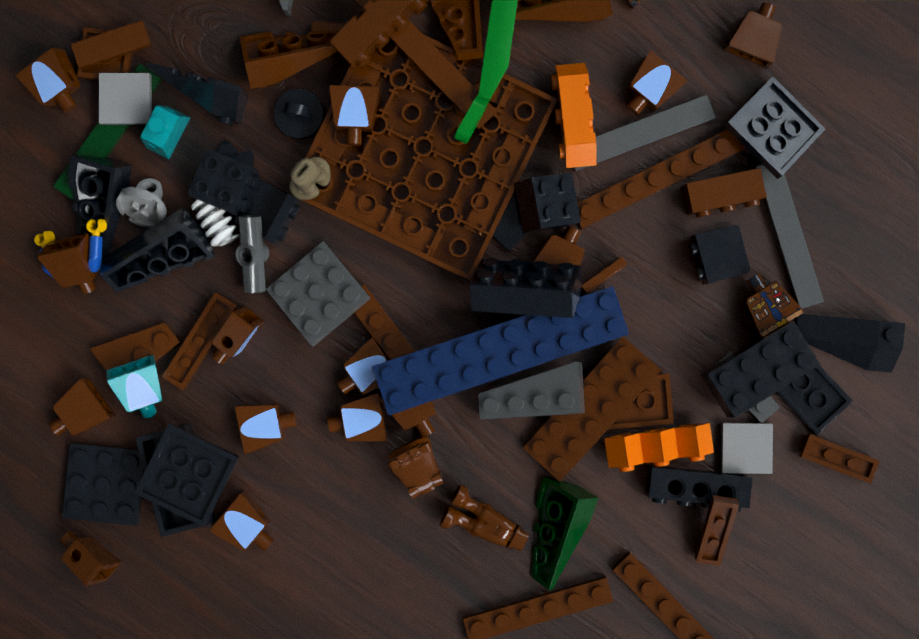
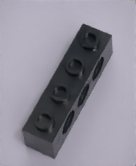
[645,465,753,512]

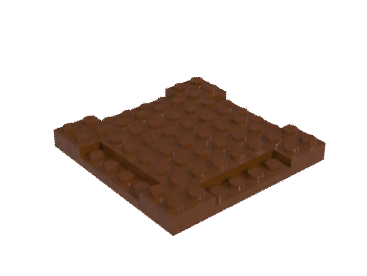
[288,34,558,282]

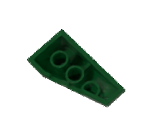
[532,477,598,590]

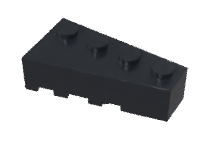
[100,207,215,292]

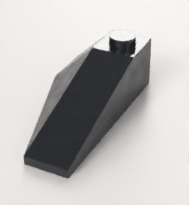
[147,62,249,126]

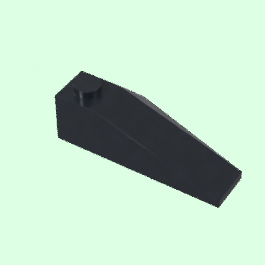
[68,155,132,258]
[795,314,905,373]

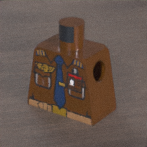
[745,273,804,337]

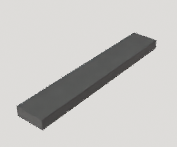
[573,95,716,172]
[754,165,824,309]

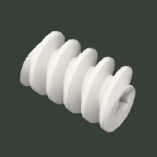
[191,200,240,246]

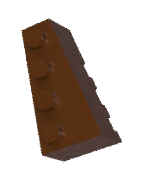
[330,0,428,69]

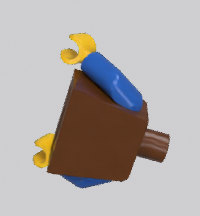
[34,219,107,294]

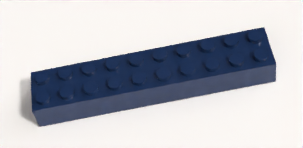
[371,286,629,415]

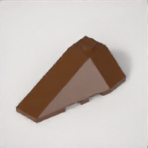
[515,0,613,22]

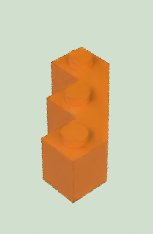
[551,63,597,168]
[604,423,714,472]

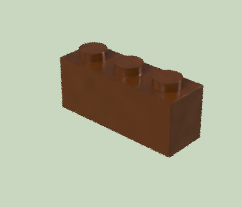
[682,168,767,218]

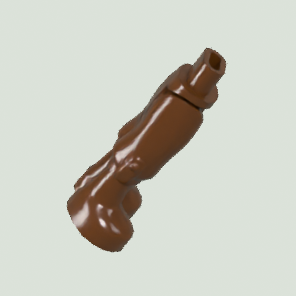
[439,484,529,552]

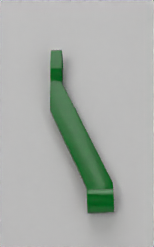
[454,0,518,144]

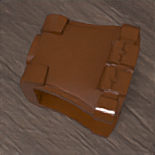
[387,436,444,499]

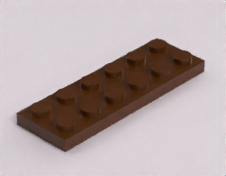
[523,336,661,482]

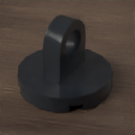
[274,89,324,139]

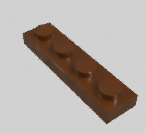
[354,284,415,360]
[162,292,238,390]

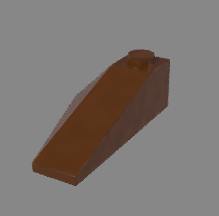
[239,30,340,89]

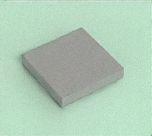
[99,73,152,125]
[721,423,773,474]

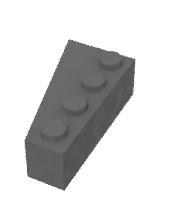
[478,361,585,420]

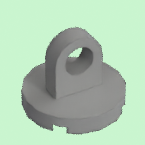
[116,178,167,227]

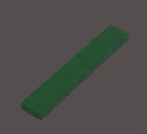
[54,64,162,201]

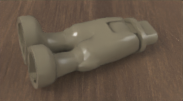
[289,157,331,200]

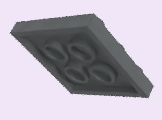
[266,241,371,347]

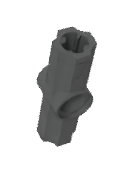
[235,215,269,293]

